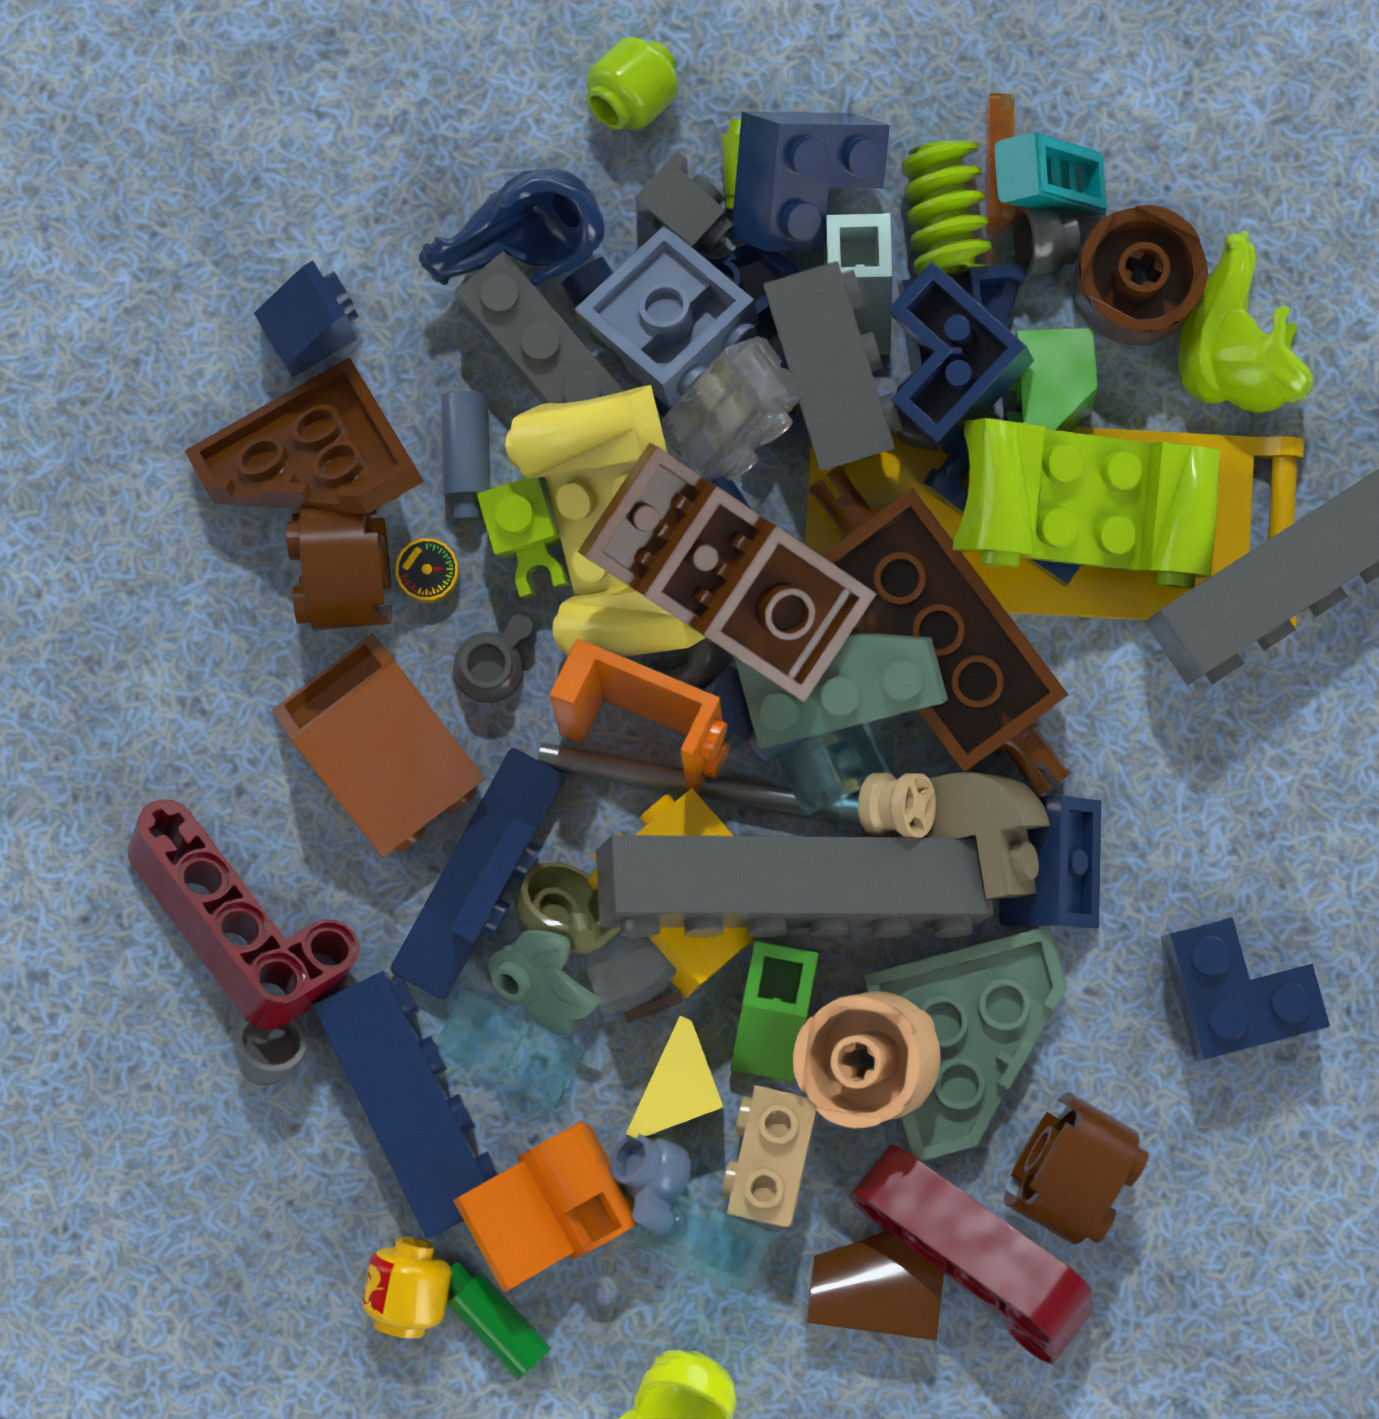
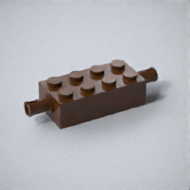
[808,466,1072,797]

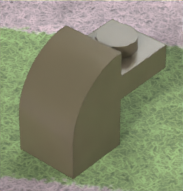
[928,772,1050,899]

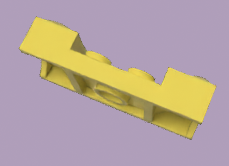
[506,385,706,657]

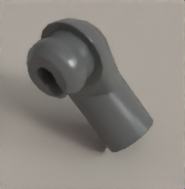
[664,638,728,689]

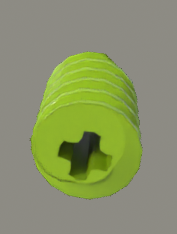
[901,140,991,276]

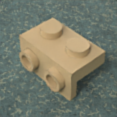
[722,1085,817,1227]

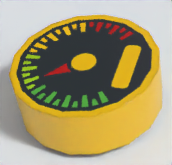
[395,538,460,603]

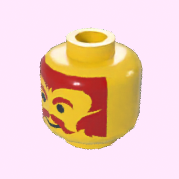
[362,1237,452,1338]

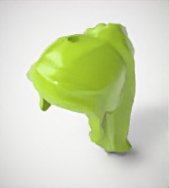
[1178,231,1314,413]

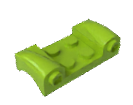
[953,418,1220,588]

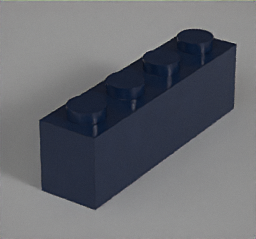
[313,970,500,1239]

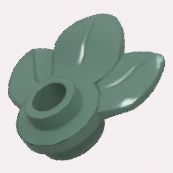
[487,930,601,1036]

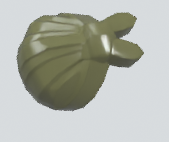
[515,862,620,959]

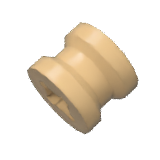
[858,773,936,838]

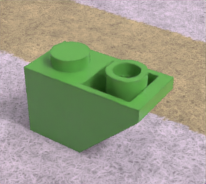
[1006,328,1098,432]
[730,941,819,1082]

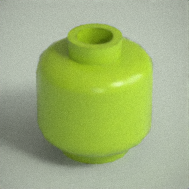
[586,37,679,131]

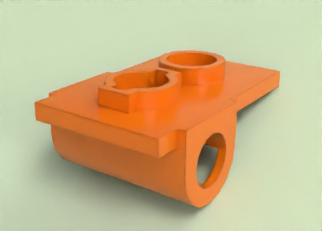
[453,1120,638,1293]

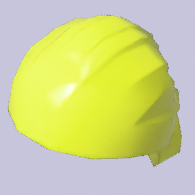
[619,1350,737,1419]

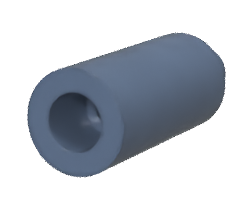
[442,391,489,521]

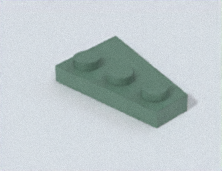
[734,632,948,750]

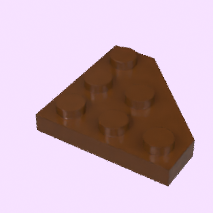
[185,357,424,514]

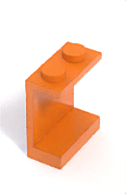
[549,638,730,794]

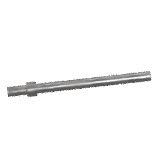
[538,742,899,833]

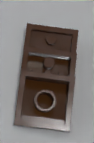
[577,443,876,702]

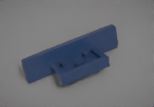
[390,748,565,999]

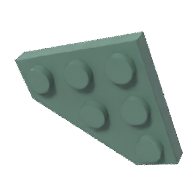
[863,926,1067,1161]

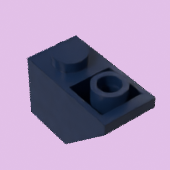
[254,260,359,378]

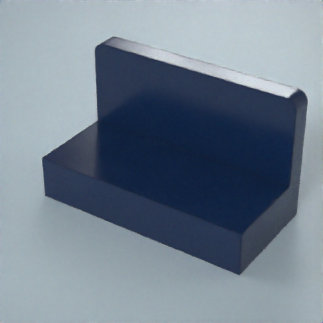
[999,796,1101,928]

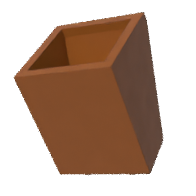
[272,633,485,857]

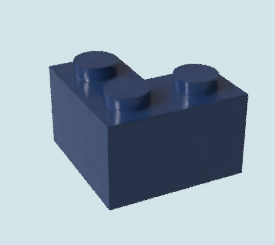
[731,111,890,252]
[888,262,1034,455]
[1161,917,1330,1061]

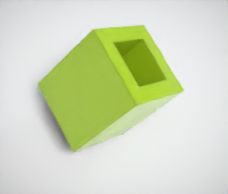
[477,477,570,599]

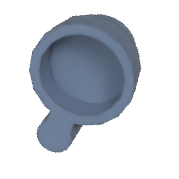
[610,1134,691,1235]

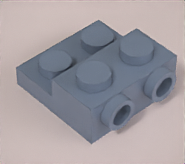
[574,225,759,408]

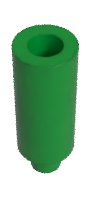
[447,1261,552,1380]

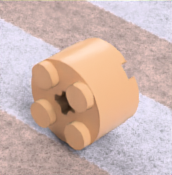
[793,991,941,1128]

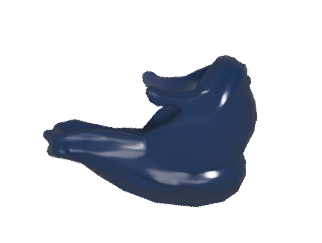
[419,168,605,286]

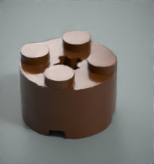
[1073,205,1208,345]
[286,506,392,631]
[1004,1092,1149,1245]

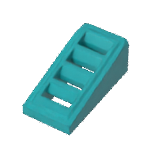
[994,132,1107,215]

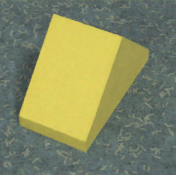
[626,1015,723,1139]

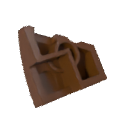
[806,1231,944,1340]

